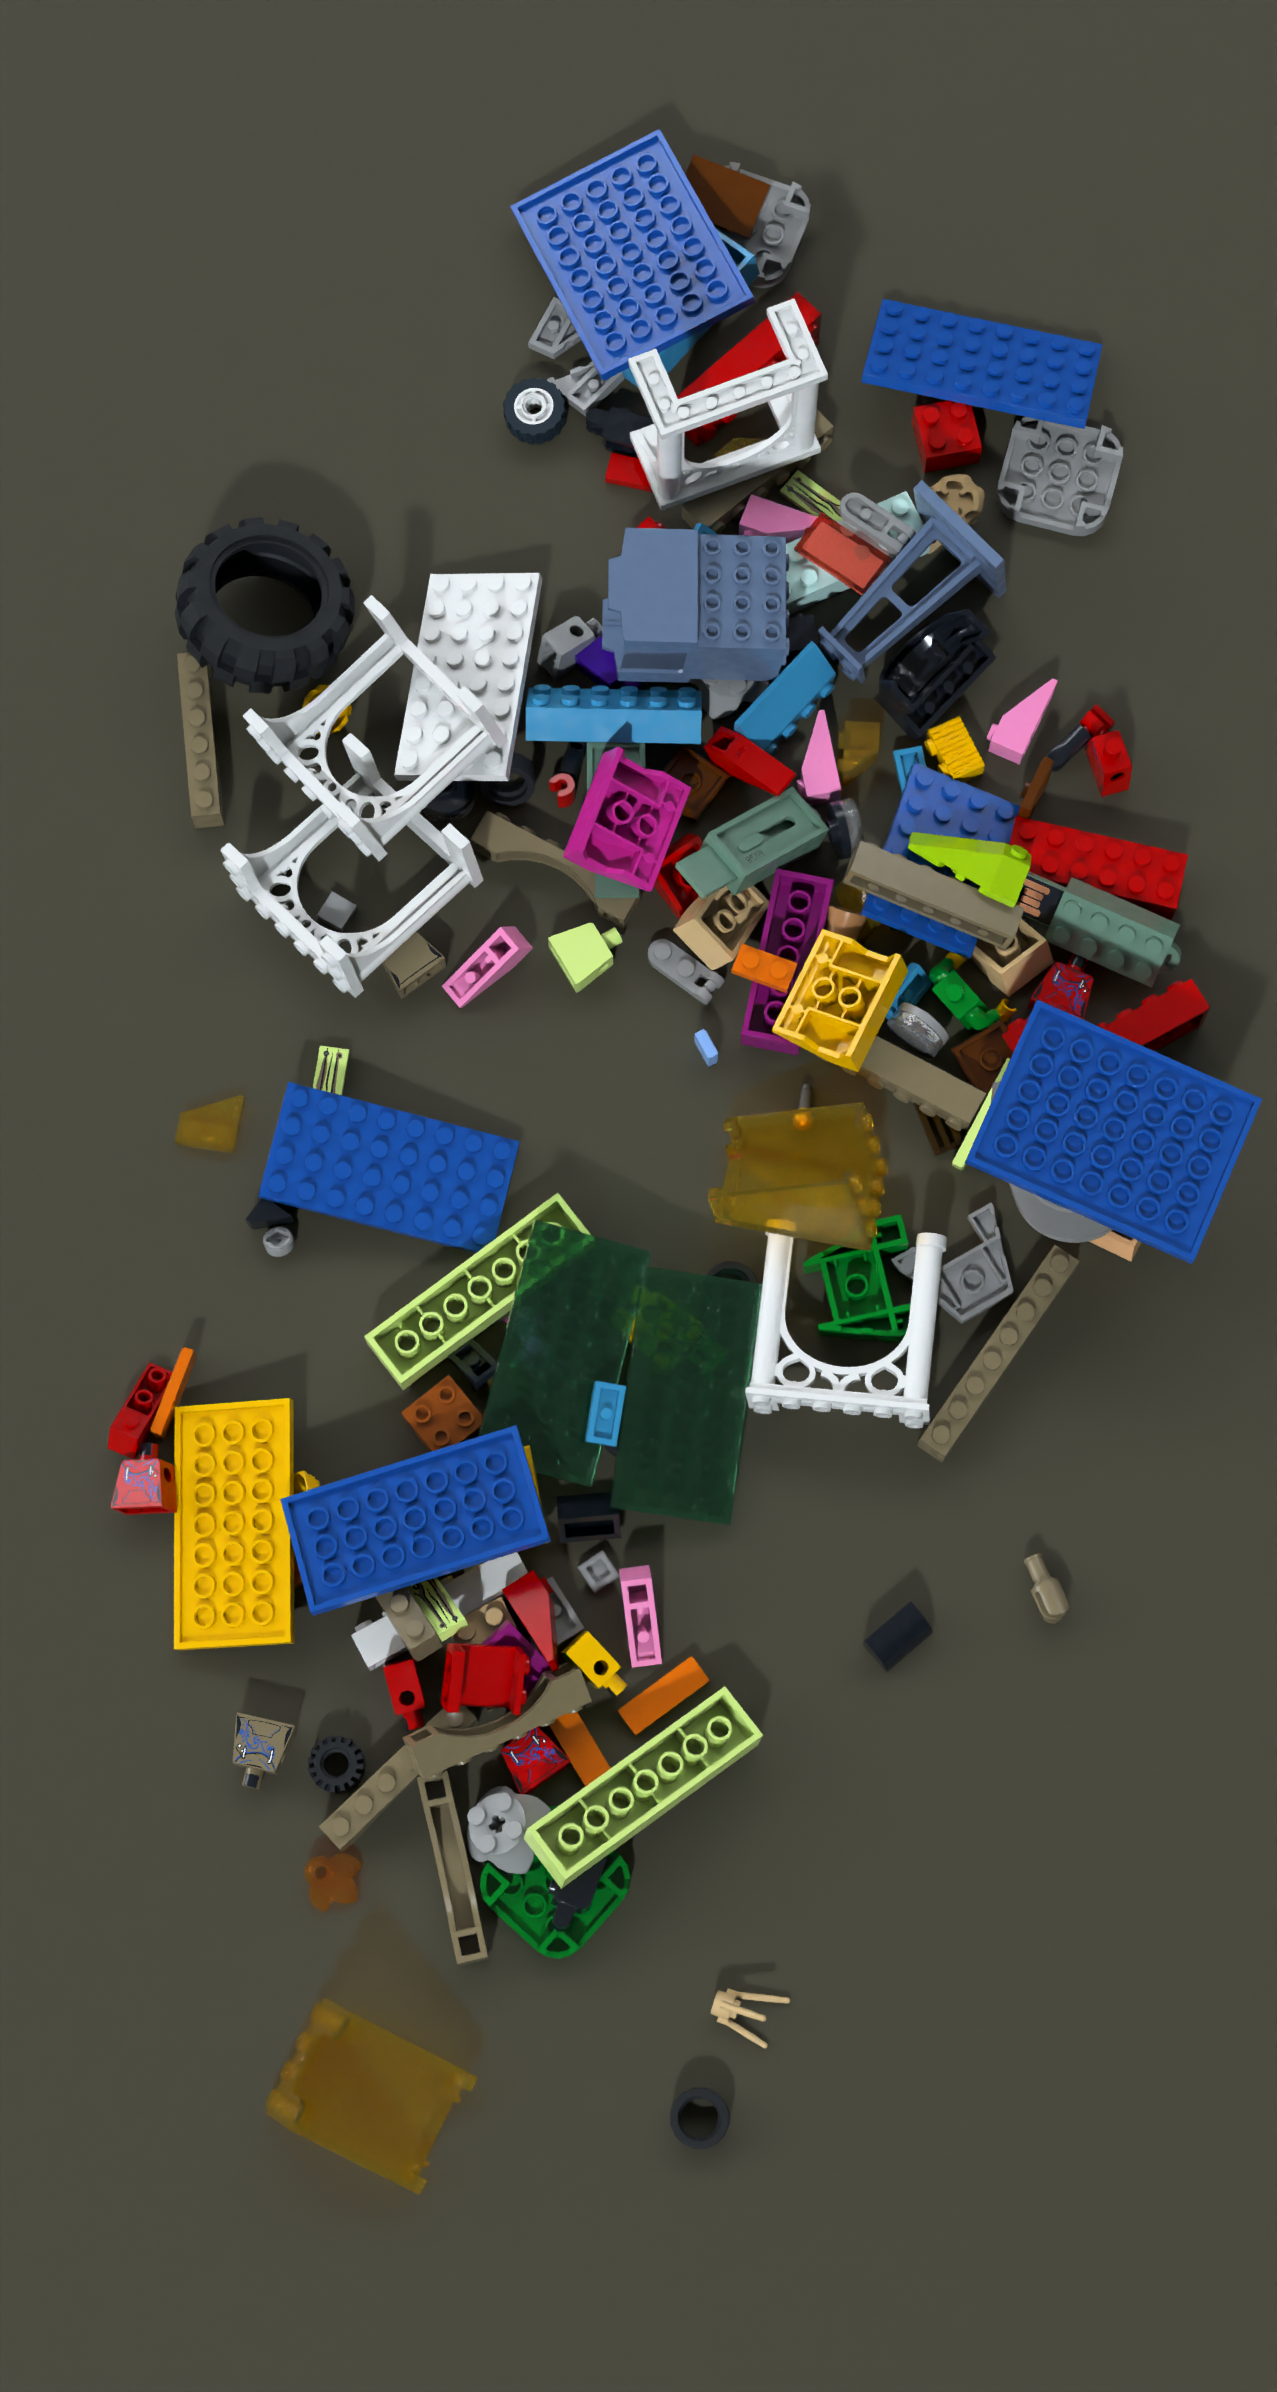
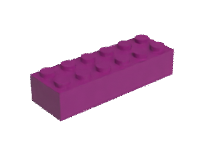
[740,868,834,1056]

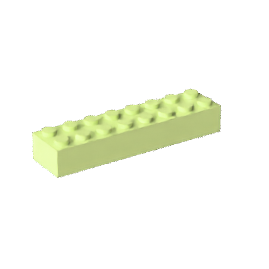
[364,1193,595,1390]
[523,1686,763,1889]

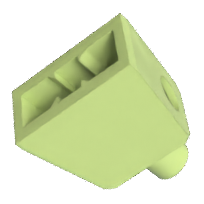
[548,923,623,993]

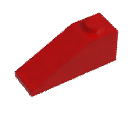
[502,1570,559,1673]

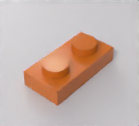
[731,943,798,993]

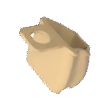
[928,474,985,554]

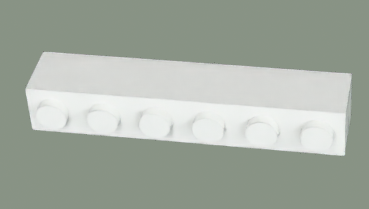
[351,1552,528,1671]

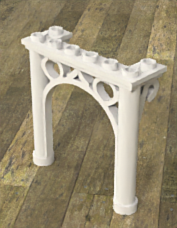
[745,1219,947,1428]

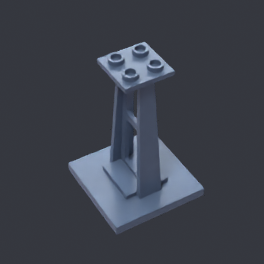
[818,480,1007,684]

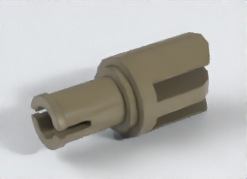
[1023,1553,1070,1624]

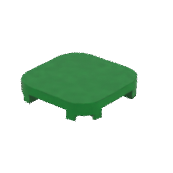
[480,1805,631,1959]

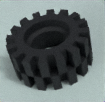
[308,1735,365,1794]

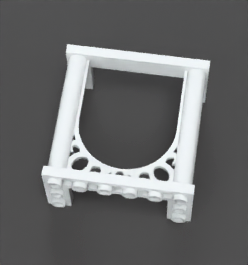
[628,299,828,511]
[243,595,508,861]
[220,733,484,998]

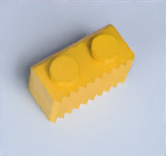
[924,716,985,783]

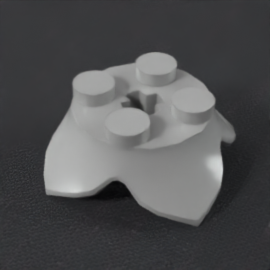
[689,679,770,720]
[466,1786,551,1874]

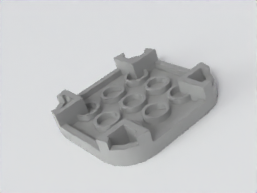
[714,162,811,288]
[996,417,1123,536]

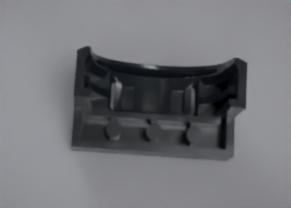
[874,609,997,740]

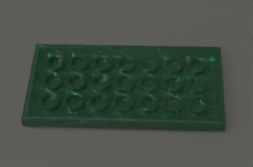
[478,1220,651,1487]
[609,1266,763,1525]

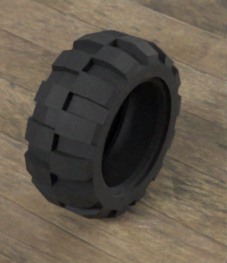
[175,517,355,694]

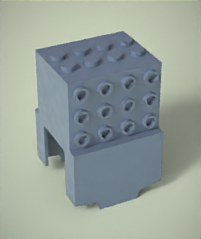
[602,527,789,683]

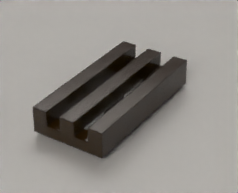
[913,1103,963,1156]

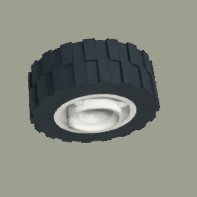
[503,377,567,445]

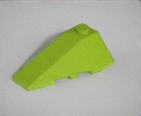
[907,832,1032,908]

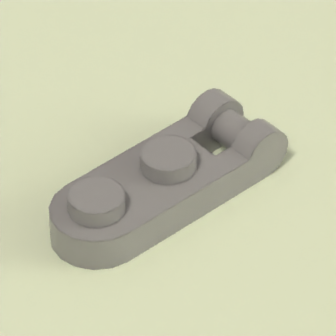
[839,492,916,557]
[648,939,725,1005]

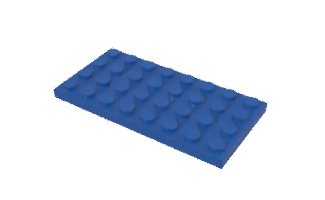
[861,299,1103,429]
[258,1082,520,1253]
[280,1425,551,1616]

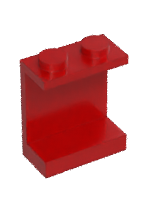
[441,1643,530,1715]

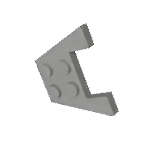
[891,1203,1014,1324]

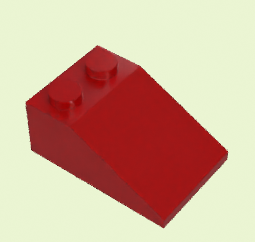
[654,833,703,919]

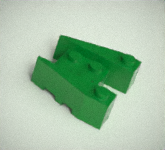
[803,1214,911,1343]

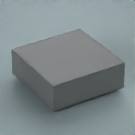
[317,891,358,932]
[577,1550,620,1594]

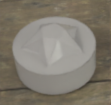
[263,1226,294,1257]

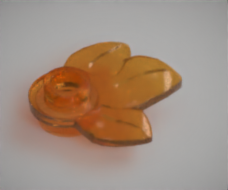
[304,1853,362,1912]

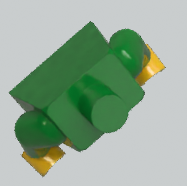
[929,951,1017,1031]

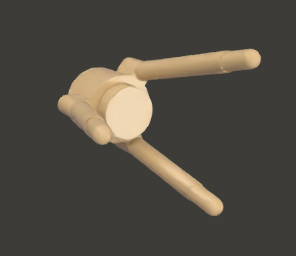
[710,1988,791,2049]

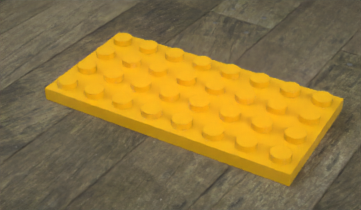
[174,1398,295,1651]

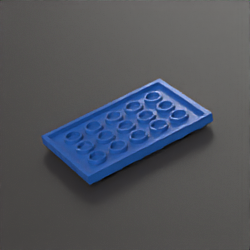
[861,762,1020,959]

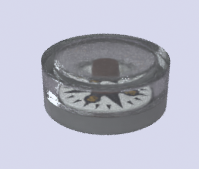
[887,1002,949,1058]

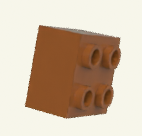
[401,1375,488,1452]

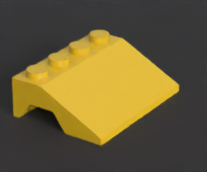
[772,929,908,1072]

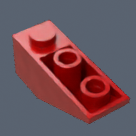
[704,726,796,797]
[107,1362,172,1460]

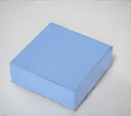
[694,1029,718,1067]

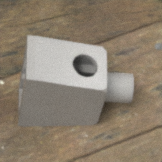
[537,616,602,682]

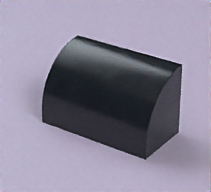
[556,1491,621,1543]
[863,1601,933,1672]

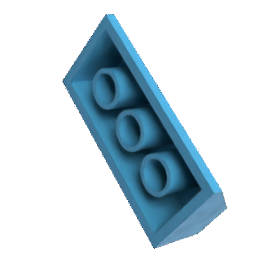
[734,641,836,756]

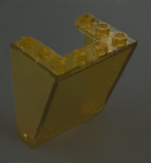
[707,1102,888,1251]
[265,1997,478,2195]

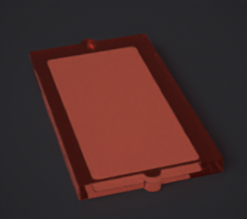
[794,512,891,596]

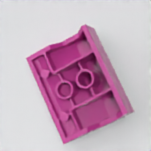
[562,747,692,892]

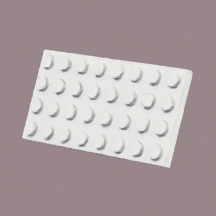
[394,573,543,781]

